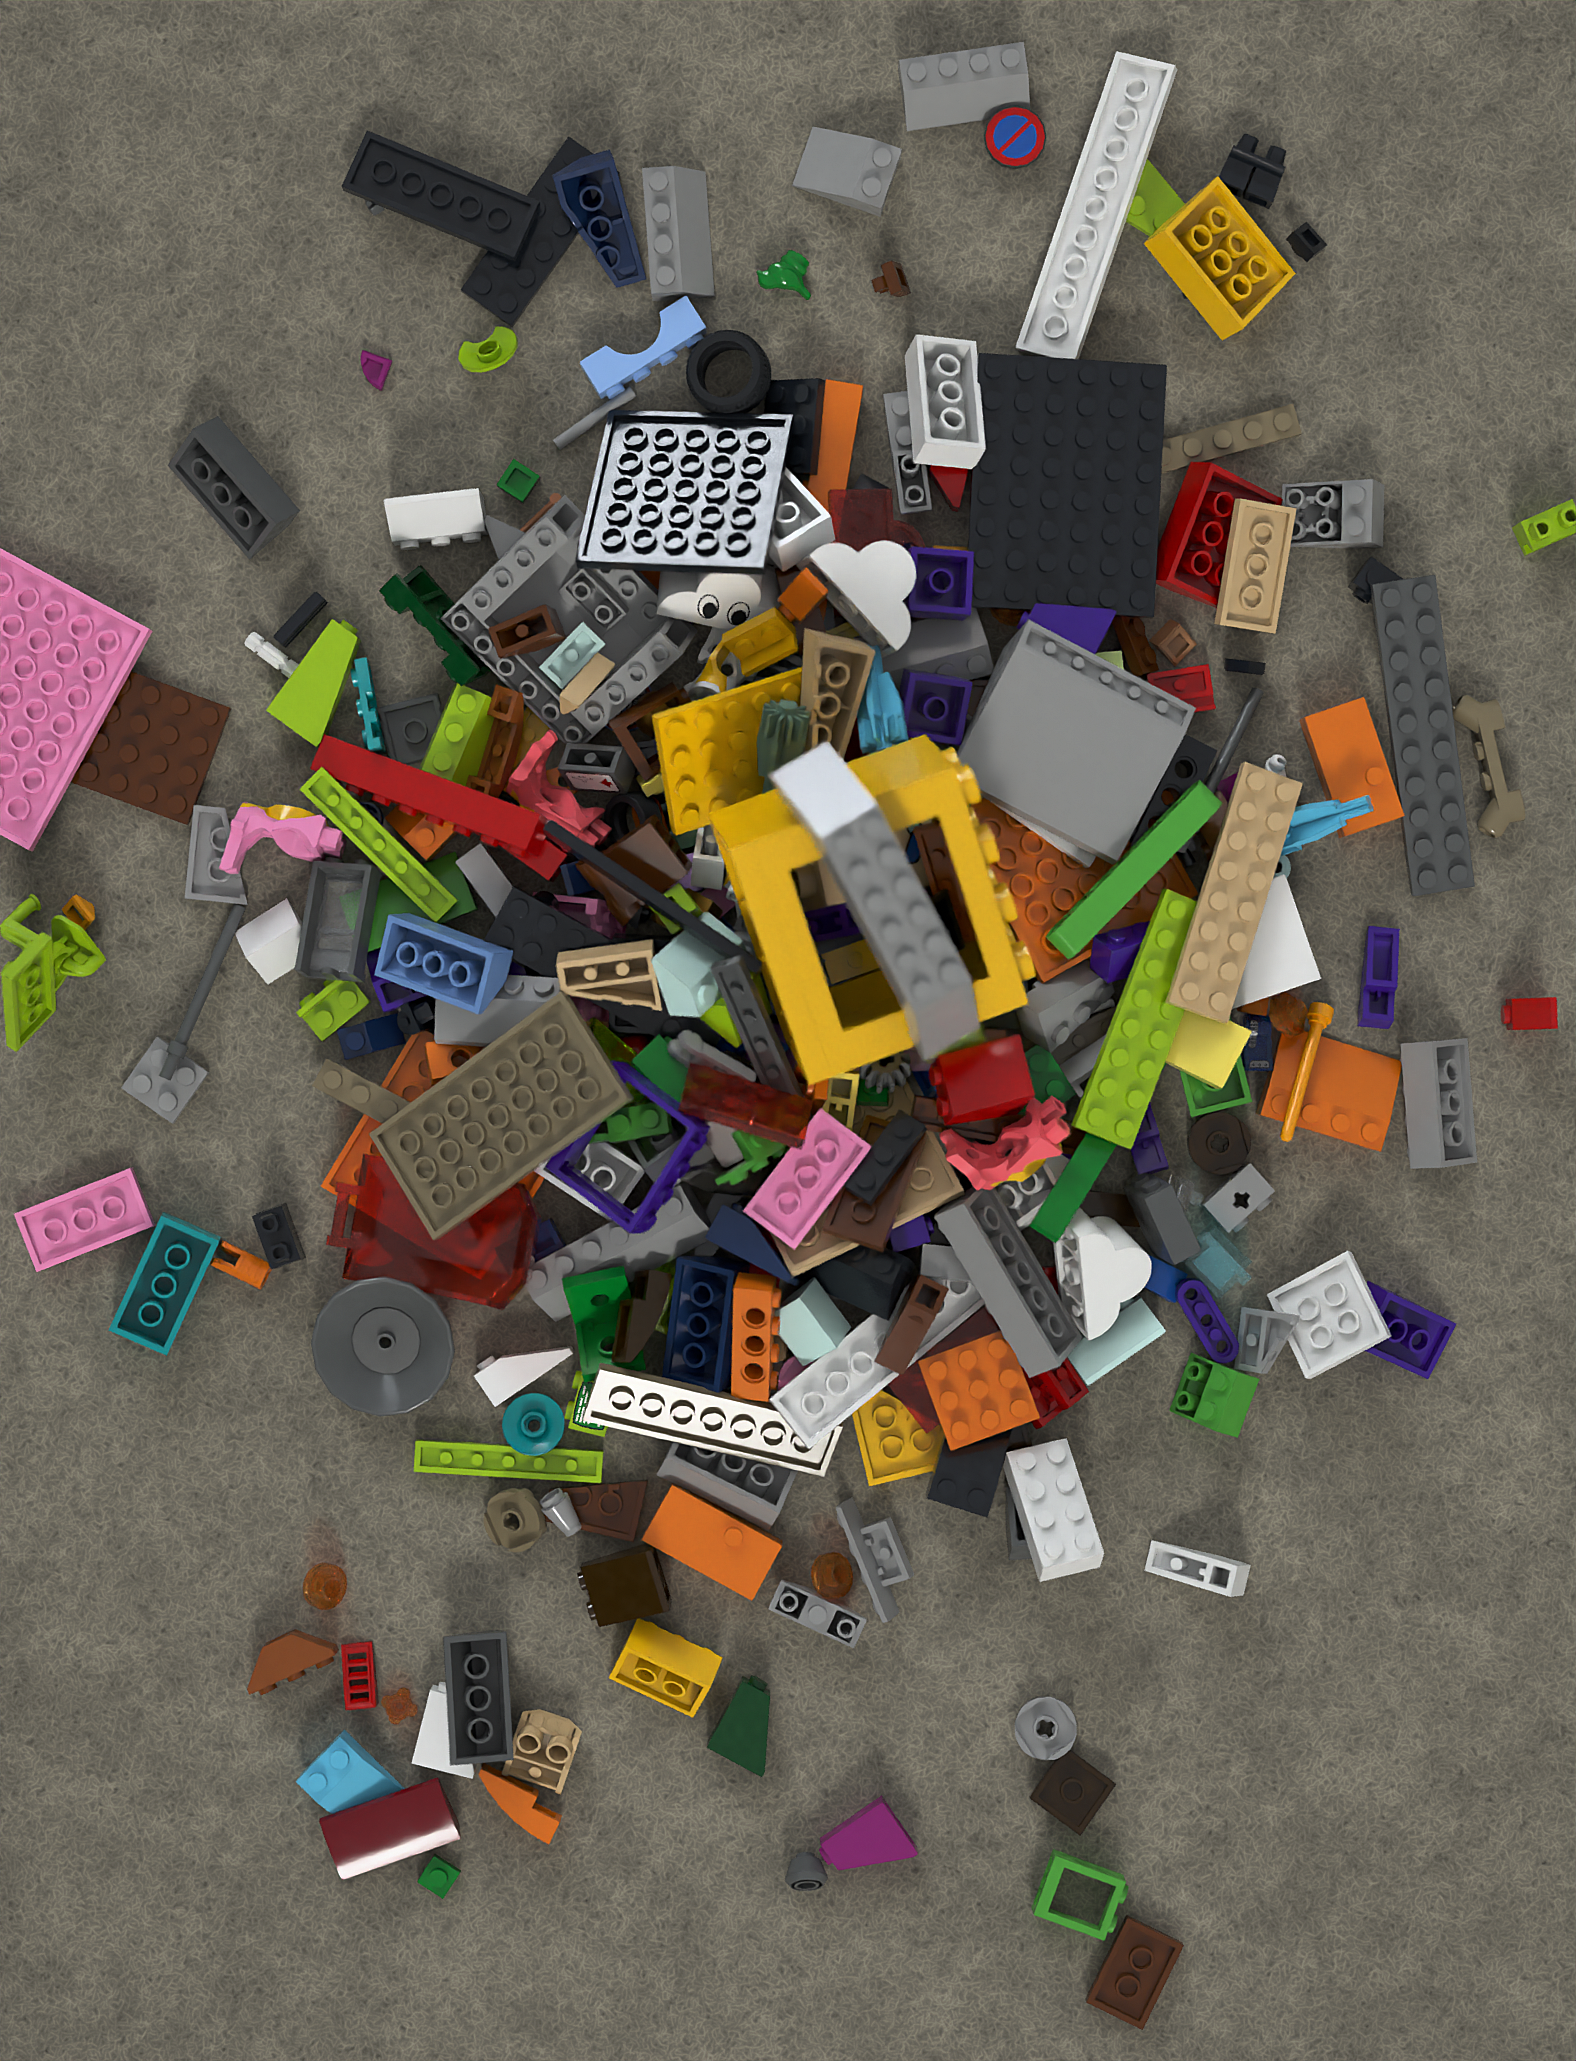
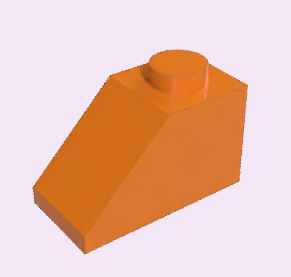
[777,568,829,624]

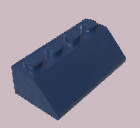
[662,1256,750,1393]

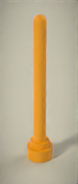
[1280,1002,1334,1142]

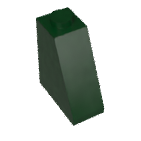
[707,1675,770,1777]

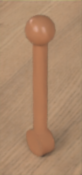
[520,493,561,532]

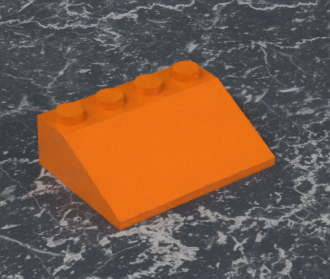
[1256,1024,1402,1152]

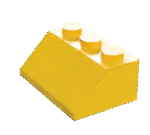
[609,1618,723,1718]

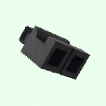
[1219,134,1286,209]
[252,1203,306,1270]

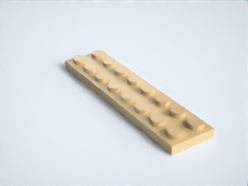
[1166,762,1303,1023]

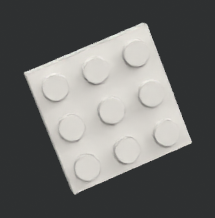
[1267,1251,1391,1379]

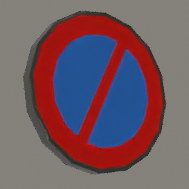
[984,105,1046,169]

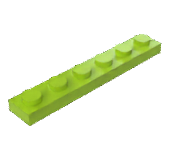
[300,767,458,923]
[414,1439,604,1483]

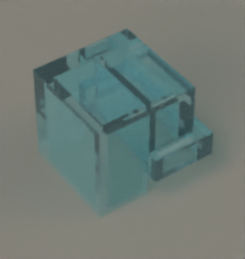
[1181,1225,1252,1299]

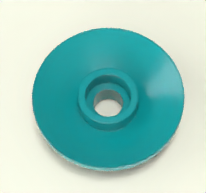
[502,1393,565,1456]

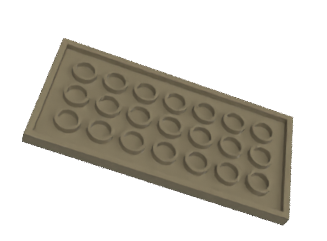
[369,991,633,1240]

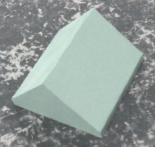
[775,1277,851,1366]

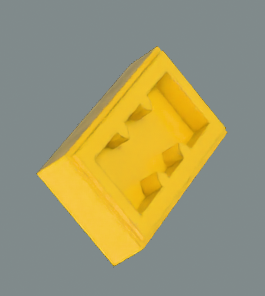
[821,939,881,985]

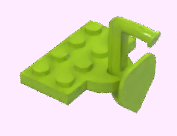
[0,894,106,1052]

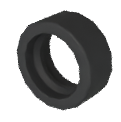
[604,791,662,844]

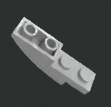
[883,391,932,515]

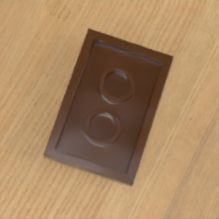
[1085,1915,1184,2030]

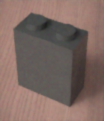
[1123,1173,1201,1265]

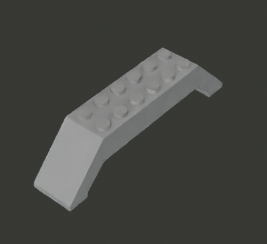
[768,742,980,1061]

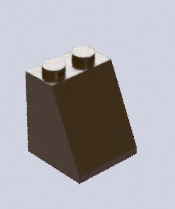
[577,1543,672,1627]

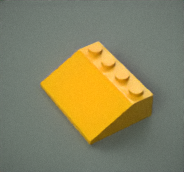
[1144,176,1296,340]

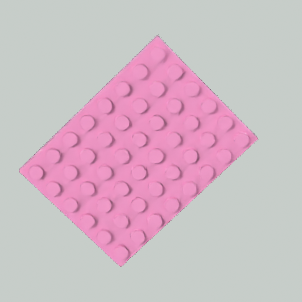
[0,548,153,852]

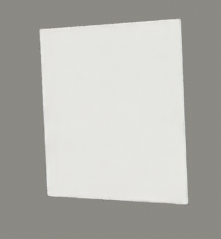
[1232,874,1321,1009]

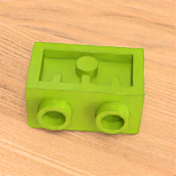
[296,979,371,1042]

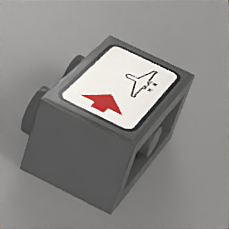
[558,743,636,794]

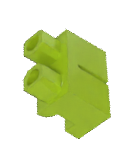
[1512,499,1576,556]

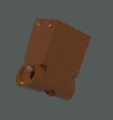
[575,814,692,928]

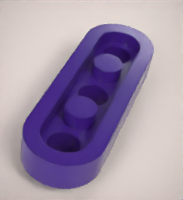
[1175,1278,1239,1363]

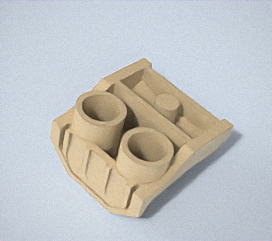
[501,1709,582,1795]

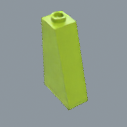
[266,619,361,748]

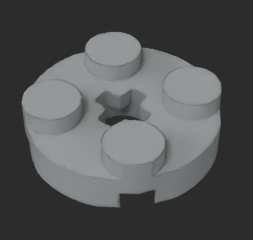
[1015,1696,1077,1760]

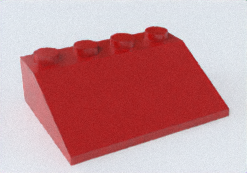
[1156,462,1283,608]

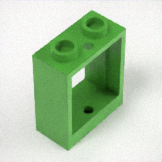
[1032,1849,1128,1941]

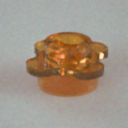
[381,1687,418,1724]

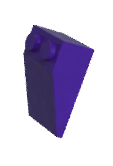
[1365,1281,1456,1379]

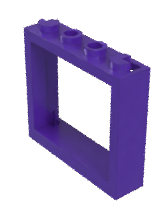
[546,1061,711,1234]

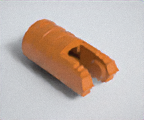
[210,1241,271,1290]

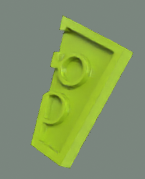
[1126,159,1185,236]

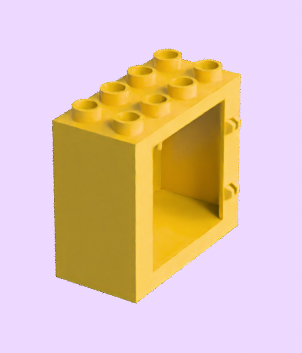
[707,734,1036,1085]

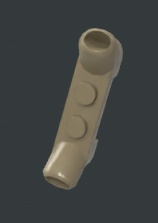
[1452,694,1525,838]

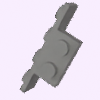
[836,1497,914,1623]

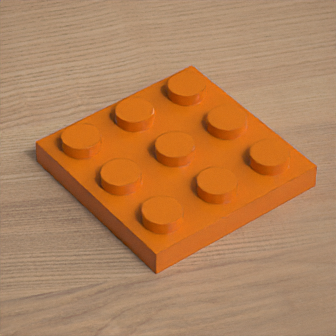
[918,1330,1040,1451]

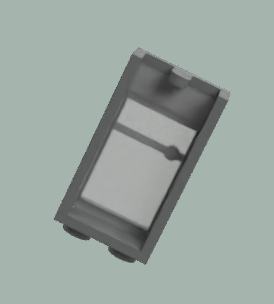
[294,857,383,982]

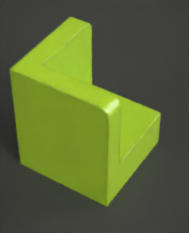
[650,883,703,935]

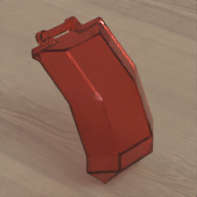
[326,1154,542,1310]

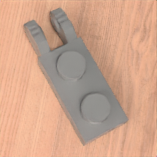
[667,1030,757,1096]

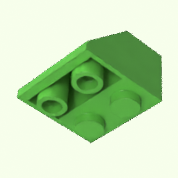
[1169,1353,1259,1438]

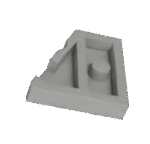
[1234,1307,1300,1374]

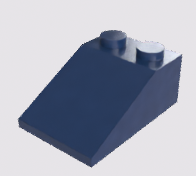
[705,1203,801,1286]

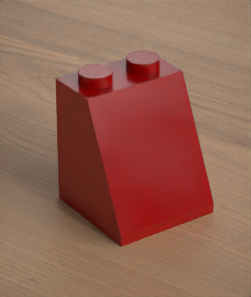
[929,1035,1035,1126]

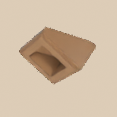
[1149,619,1197,666]

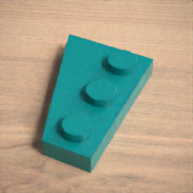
[350,657,386,754]

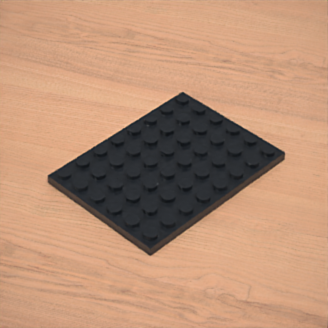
[967,353,1167,618]

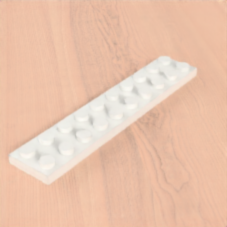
[1015,51,1177,359]

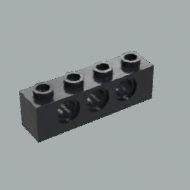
[1124,734,1218,851]

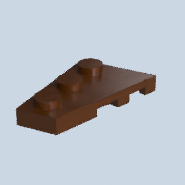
[544,1480,648,1542]

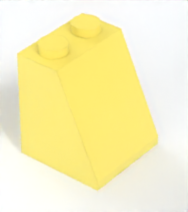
[1165,1010,1252,1089]

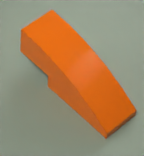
[478,1763,562,1845]

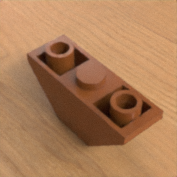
[247,1629,339,1695]

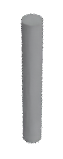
[553,386,636,450]

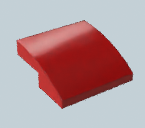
[1021,1358,1089,1430]

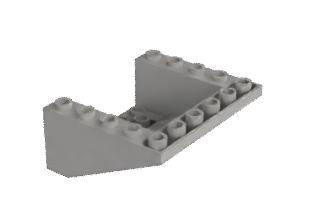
[440,495,697,745]
[957,620,1196,865]

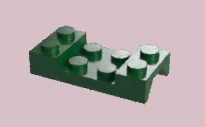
[379,565,492,687]

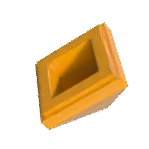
[62,894,95,930]

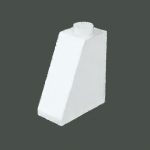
[412,1682,477,1779]

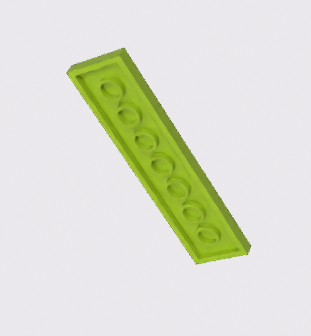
[1071,889,1197,1149]

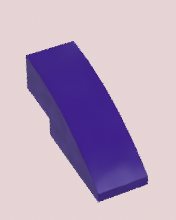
[1358,926,1400,1029]

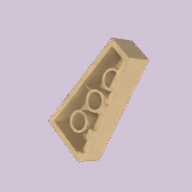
[800,628,876,761]

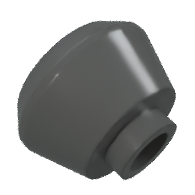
[785,1852,828,1891]

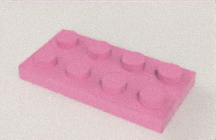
[743,1108,872,1250]
[14,1167,156,1272]

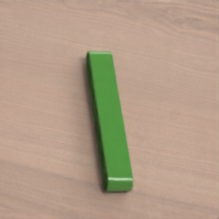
[1046,780,1222,960]

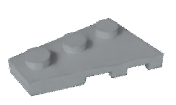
[185,805,248,905]

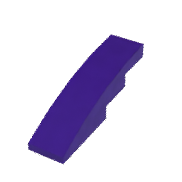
[1130,1101,1169,1175]

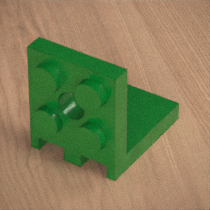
[562,1265,646,1383]

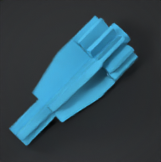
[856,645,908,755]
[1280,795,1374,856]

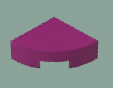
[360,350,392,391]

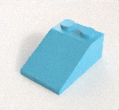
[296,1730,405,1814]

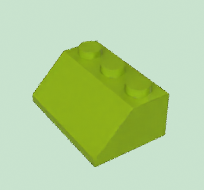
[419,683,495,786]

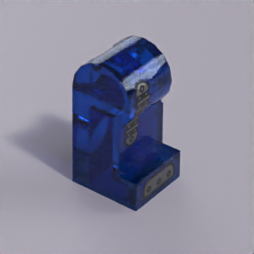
[1242,1013,1273,1071]

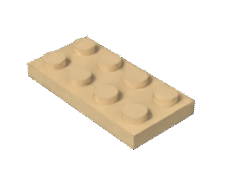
[1214,499,1297,634]

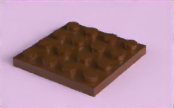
[71,671,232,826]

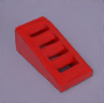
[341,1641,379,1710]

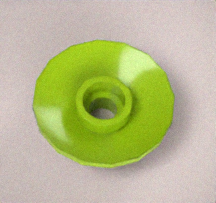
[458,326,518,373]

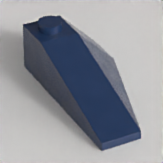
[552,150,646,288]

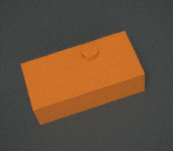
[1299,697,1405,838]
[642,1483,783,1601]

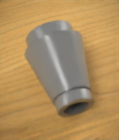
[540,1488,582,1537]

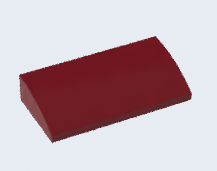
[319,1777,461,1880]

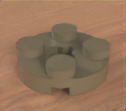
[483,1488,547,1552]

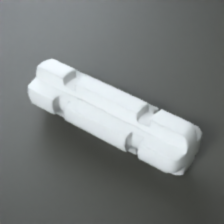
[244,632,299,678]

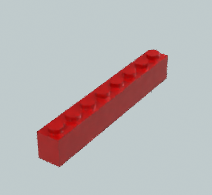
[310,734,549,858]

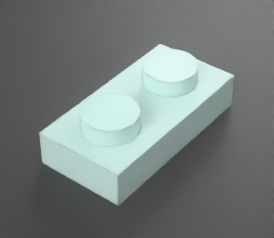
[539,622,606,690]

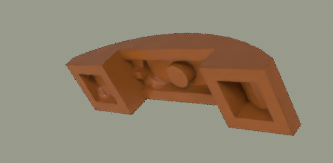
[465,684,524,798]

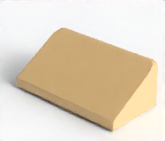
[559,653,615,715]

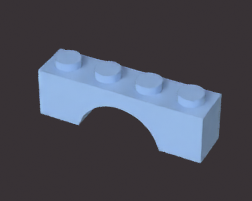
[580,296,707,399]

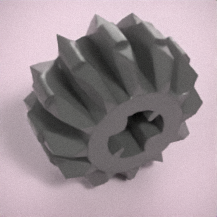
[858,1050,911,1094]

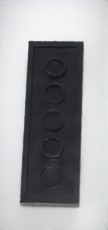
[342,130,541,261]
[461,136,620,328]

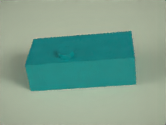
[109,1212,221,1356]

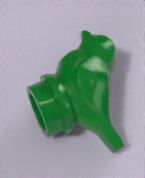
[756,250,811,300]

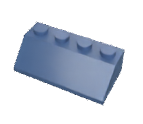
[374,913,513,1014]

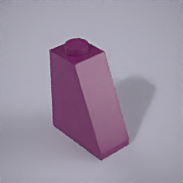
[819,1796,918,1871]

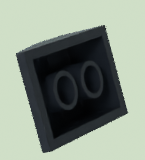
[925,1429,1012,1517]

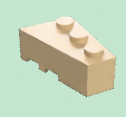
[556,939,663,1011]

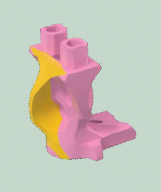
[219,802,347,874]

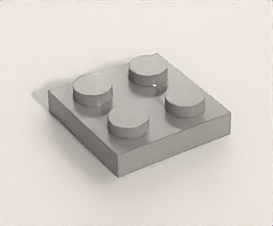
[121,1037,210,1124]

